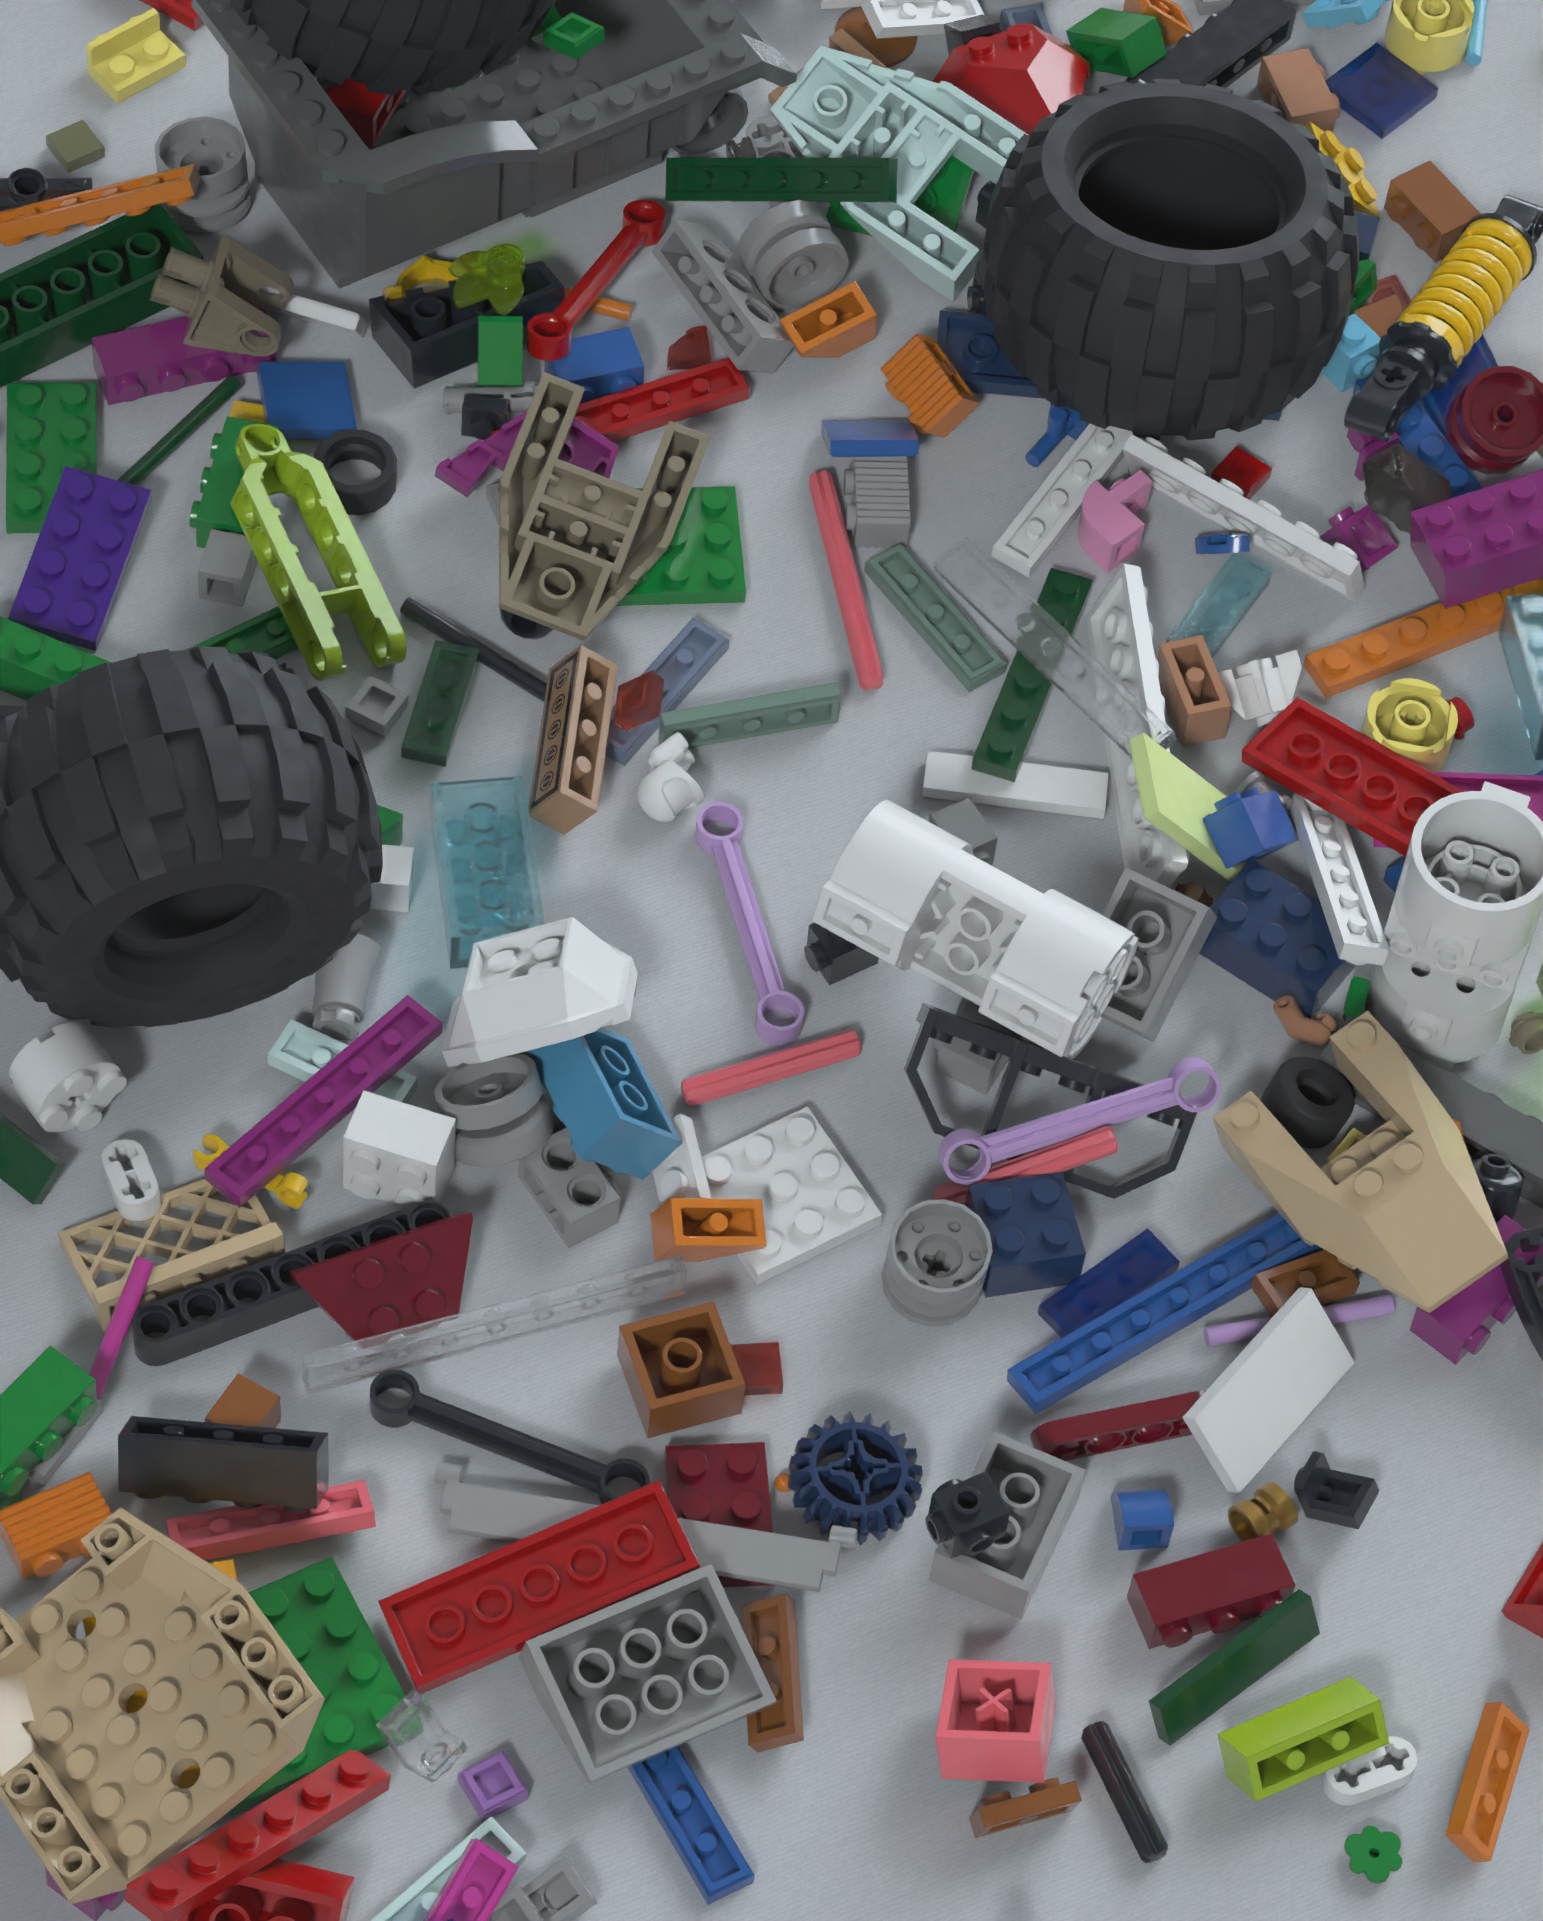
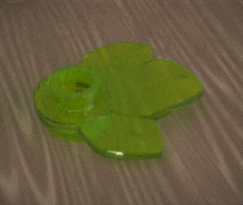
[449,244,526,316]

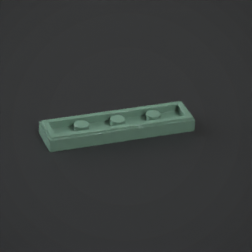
[864,543,1007,692]
[658,682,842,749]

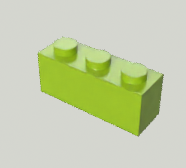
[1217,1676,1390,1802]

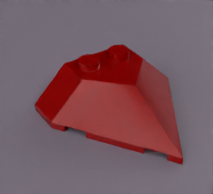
[932,23,1091,136]

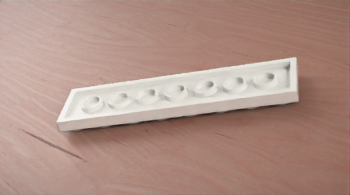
[1086,564,1190,888]

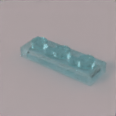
[1166,553,1272,658]

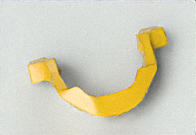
[382,255,490,301]

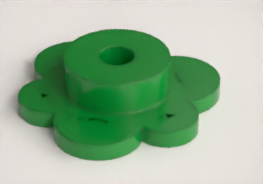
[1344,1825,1403,1884]

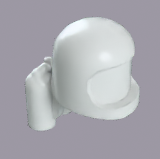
[637,732,705,822]

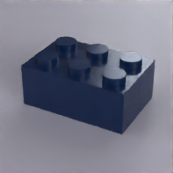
[1199,858,1356,1019]

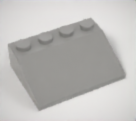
[519,1564,777,1784]

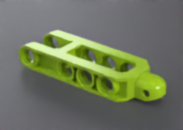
[230,424,407,681]

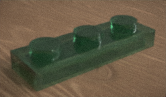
[401,640,479,767]

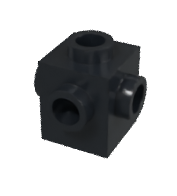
[925,1471,1010,1559]

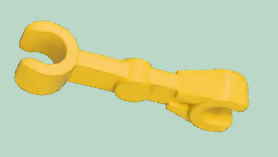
[193,1134,308,1209]

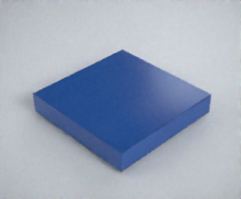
[256,362,357,440]
[821,420,919,457]

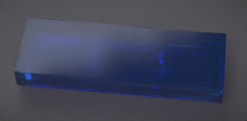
[1038,1228,1180,1338]

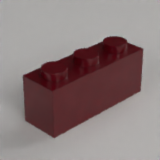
[1127,1533,1296,1649]

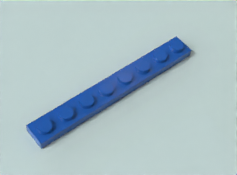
[1007,1213,1321,1414]

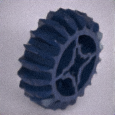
[787,1411,923,1546]

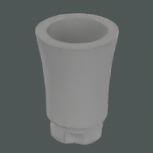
[312,933,381,1040]

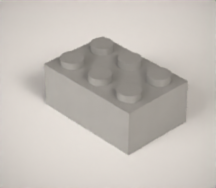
[1101,867,1217,1042]
[929,1431,1085,1619]

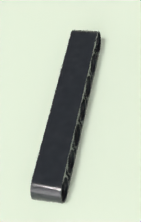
[132,1201,451,1367]

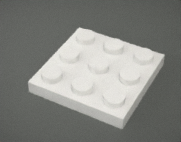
[701,1106,883,1285]

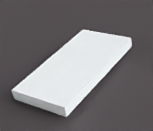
[1182,1287,1355,1493]

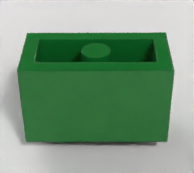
[1066,8,1167,78]

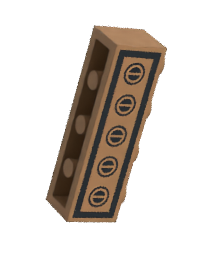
[527,645,618,835]

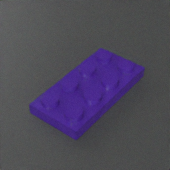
[8,466,152,651]

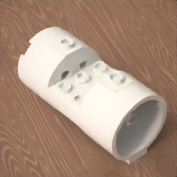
[1365,781,1543,1069]
[812,800,1138,1059]

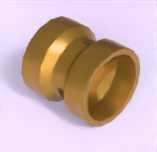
[1228,1482,1298,1542]

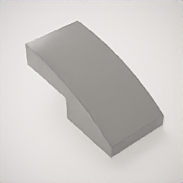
[488,1857,598,1921]

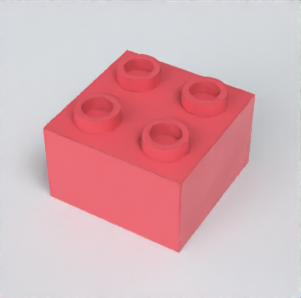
[935,1660,1056,1783]

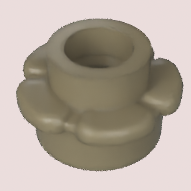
[1509,1011,1543,1054]

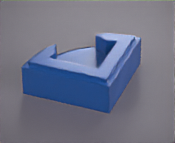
[1195,532,1250,554]

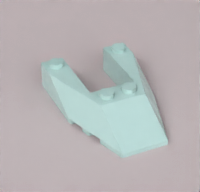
[770,46,1028,302]

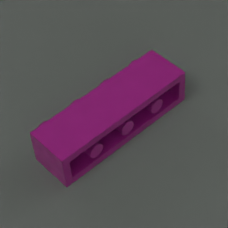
[92,308,277,405]

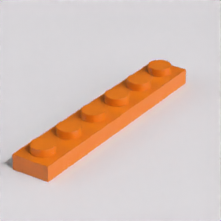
[0,164,201,246]
[1303,578,1543,698]

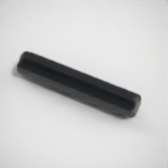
[1081,1721,1168,1863]

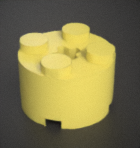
[1385,0,1475,76]
[1360,678,1458,772]

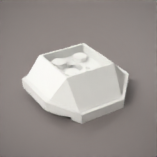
[441,917,638,1067]

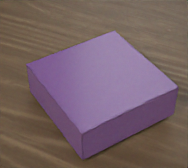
[457,1750,529,1822]

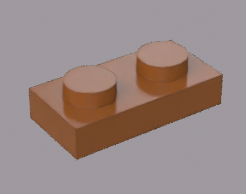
[1250,1250,1360,1317]
[969,1778,1082,1838]

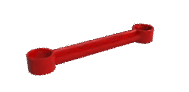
[527,200,666,361]

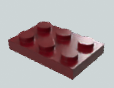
[664,1442,773,1588]

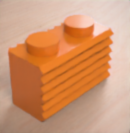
[880,333,980,438]
[0,1471,112,1580]

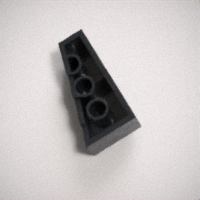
[369,261,565,389]

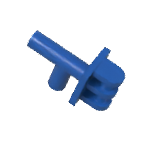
[1025,403,1090,467]

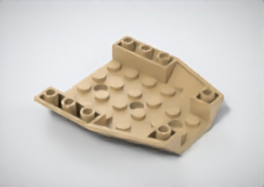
[0,1507,325,1904]

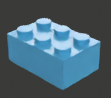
[528,1027,682,1180]

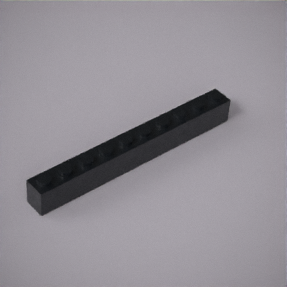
[975,0,1296,229]

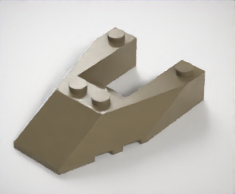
[499,372,711,641]

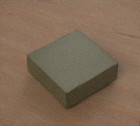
[46,120,105,173]

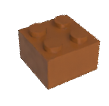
[617,1301,745,1439]

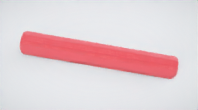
[680,1030,861,1106]
[934,1126,1118,1205]

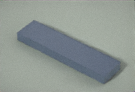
[605,618,729,766]

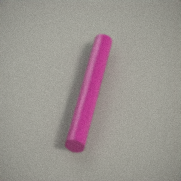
[89,1256,155,1400]

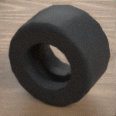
[1260,1056,1355,1149]

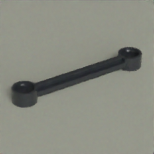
[369,1369,650,1505]

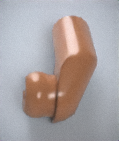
[1273,995,1338,1046]

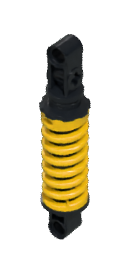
[1344,194,1543,442]

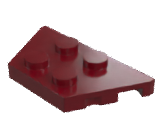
[290,1211,473,1352]

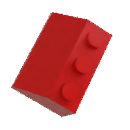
[177,1858,355,1921]

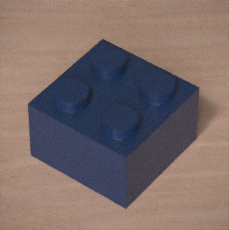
[965,1171,1086,1298]

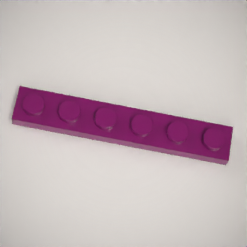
[204,995,443,1208]

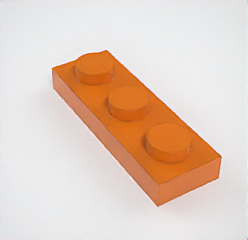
[1445,1702,1530,1863]

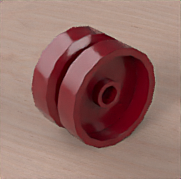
[1445,366,1543,474]

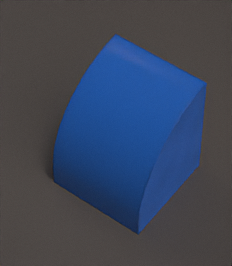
[1111,1489,1174,1551]

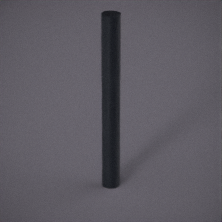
[400,597,547,702]

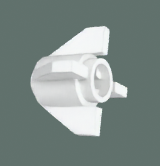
[1218,650,1302,727]

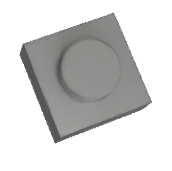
[345,675,409,737]

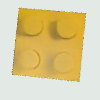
[1304,122,1380,217]

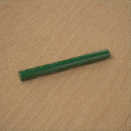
[118,375,241,486]

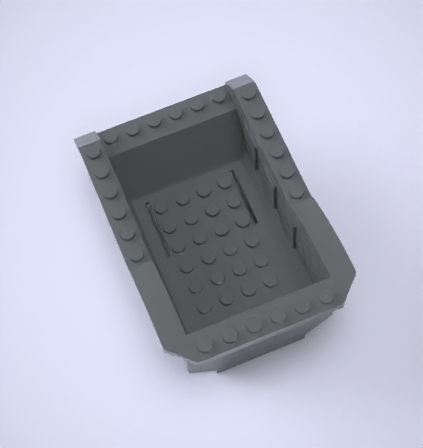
[192,0,797,289]

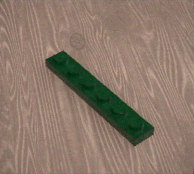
[665,158,898,203]
[971,568,1093,782]

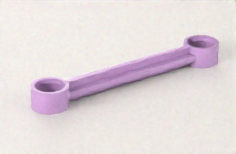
[695,802,804,1046]
[938,1057,1221,1185]

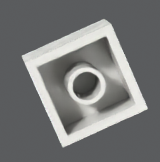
[343,1090,456,1209]

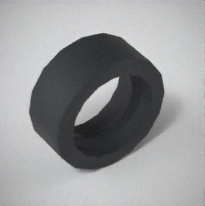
[313,429,397,515]

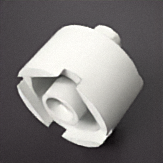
[9,1022,127,1132]

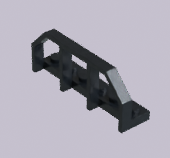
[904,1002,1197,1199]

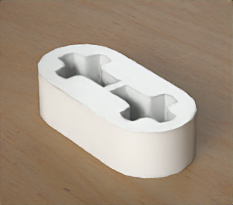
[101,1139,161,1221]
[1322,1736,1418,1806]

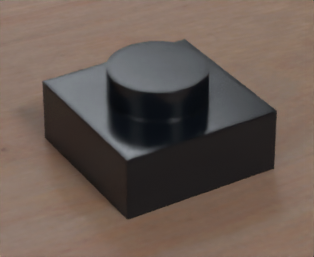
[461,394,509,440]

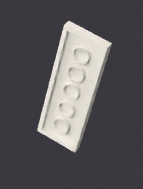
[1122,434,1365,603]

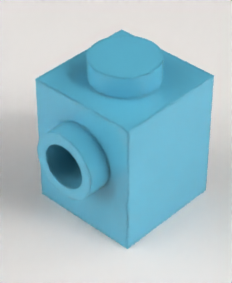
[1321,313,1381,392]

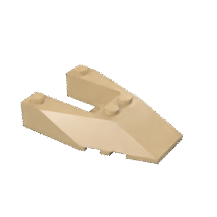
[1212,1011,1508,1313]

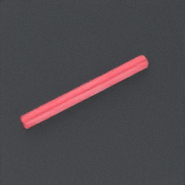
[809,470,884,691]

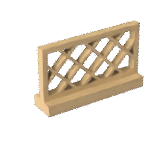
[58,1179,285,1335]

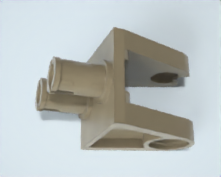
[150,235,294,357]

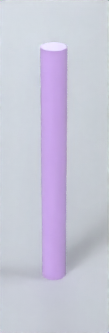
[1204,1295,1395,1347]

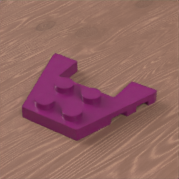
[435,410,619,498]

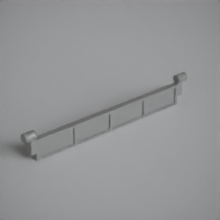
[435,1462,858,1592]

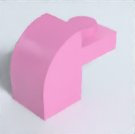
[1077,470,1152,573]

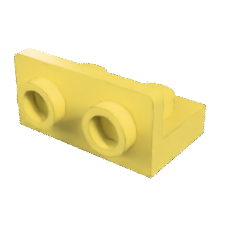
[86,8,186,104]

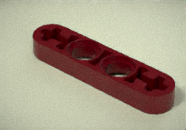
[1030,1391,1206,1461]

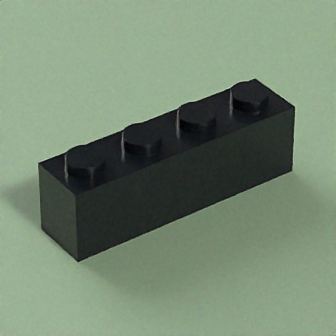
[118,1416,329,1512]

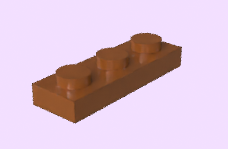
[741,1593,804,1753]

